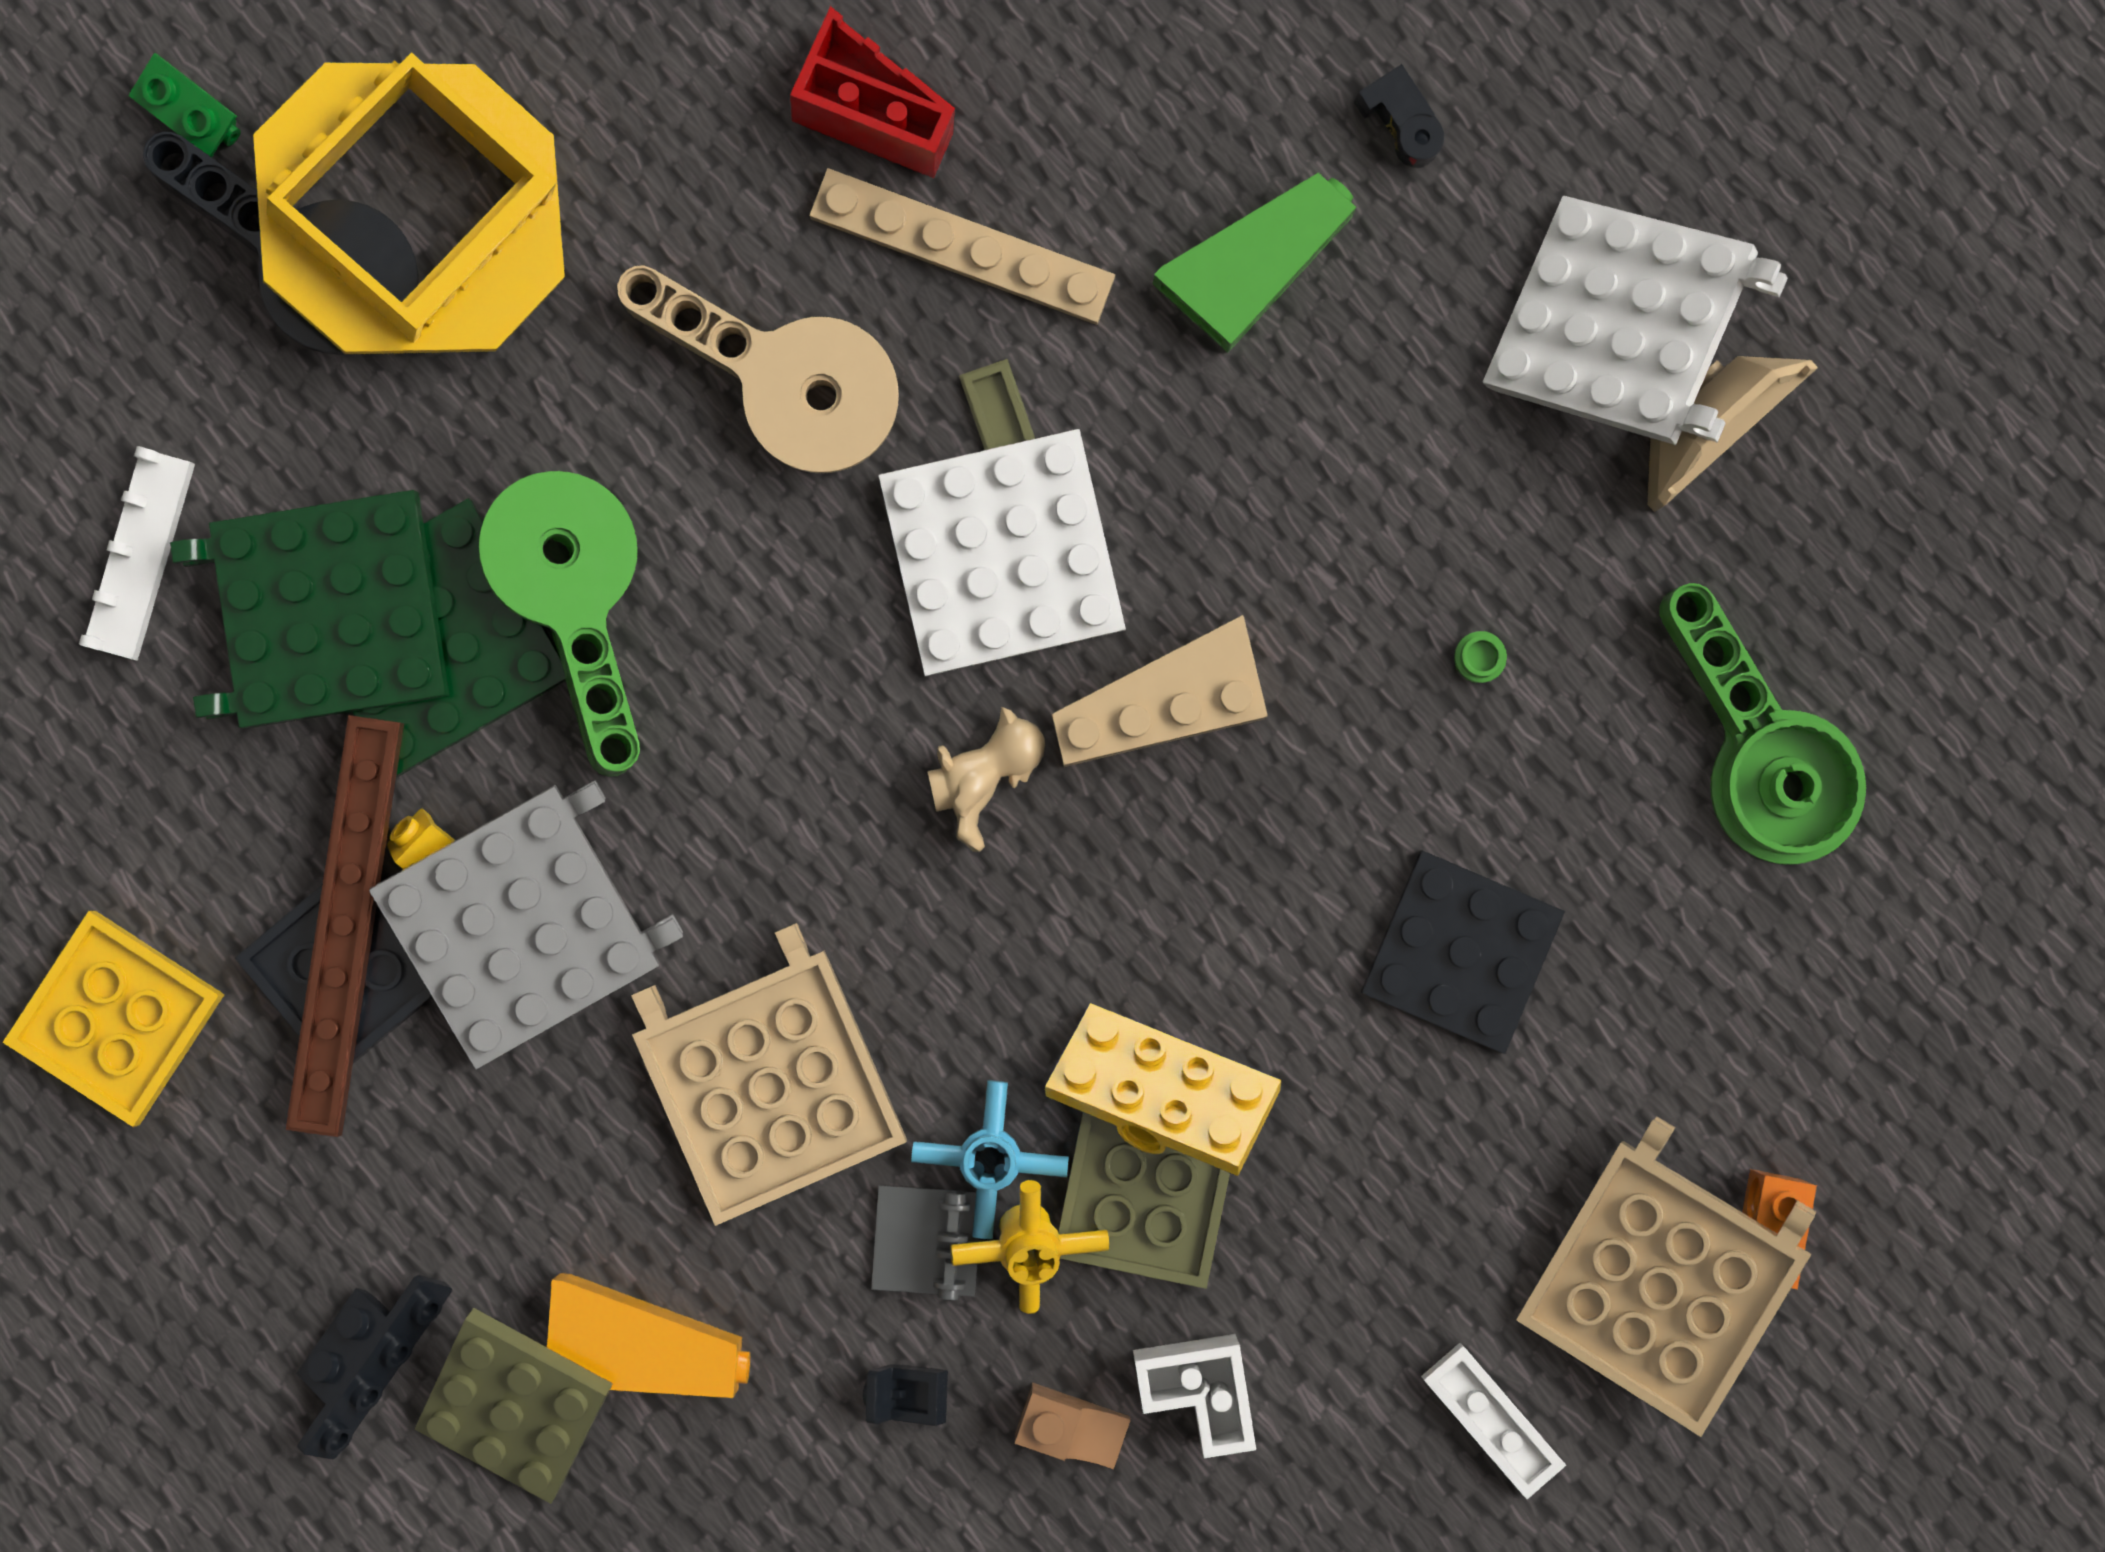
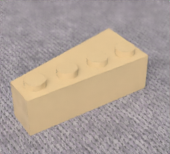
[1052,615,1268,767]

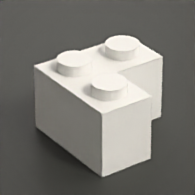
[1133,1334,1256,1458]

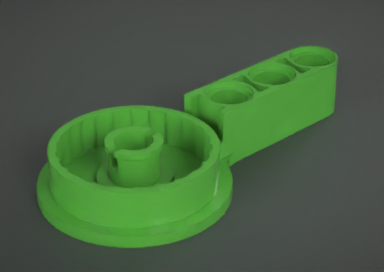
[478,471,640,777]
[1659,583,1866,864]

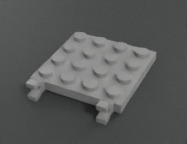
[369,780,683,1069]

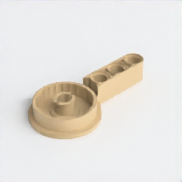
[617,266,899,473]

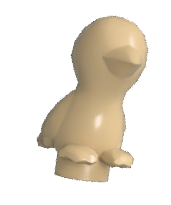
[928,707,1045,852]

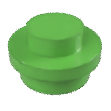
[1454,631,1507,683]

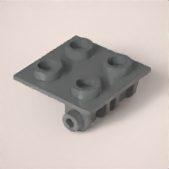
[871,1185,979,1300]

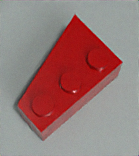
[790,6,955,178]

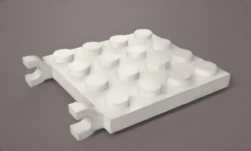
[1483,196,1788,445]

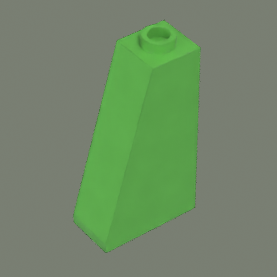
[1153,173,1356,353]

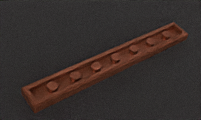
[286,715,404,1137]

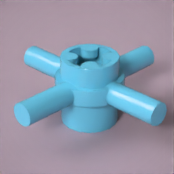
[911,1080,1069,1239]

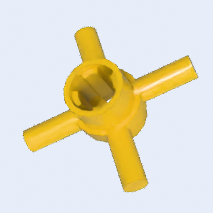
[950,1180,1109,1314]

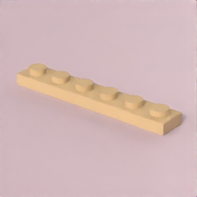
[809,168,1116,325]

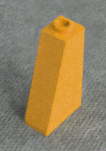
[547,1273,750,1398]

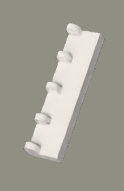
[79,446,195,661]

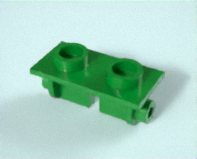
[129,53,241,158]

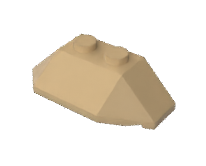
[1647,356,1818,512]

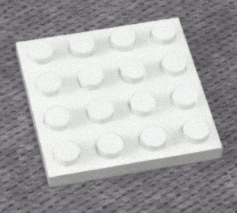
[879,429,1126,676]

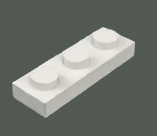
[1421,1343,1566,1499]

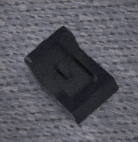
[863,1364,948,1426]

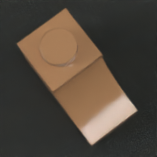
[1015,1382,1131,1469]

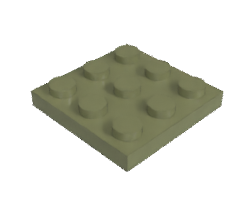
[1058,1112,1230,1289]
[415,1308,613,1504]

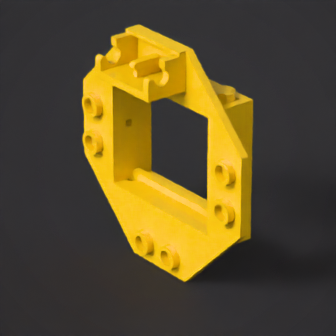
[253,52,565,354]

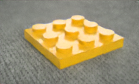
[3,911,225,1127]

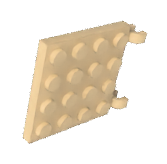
[631,923,907,1226]
[1516,1117,1816,1437]

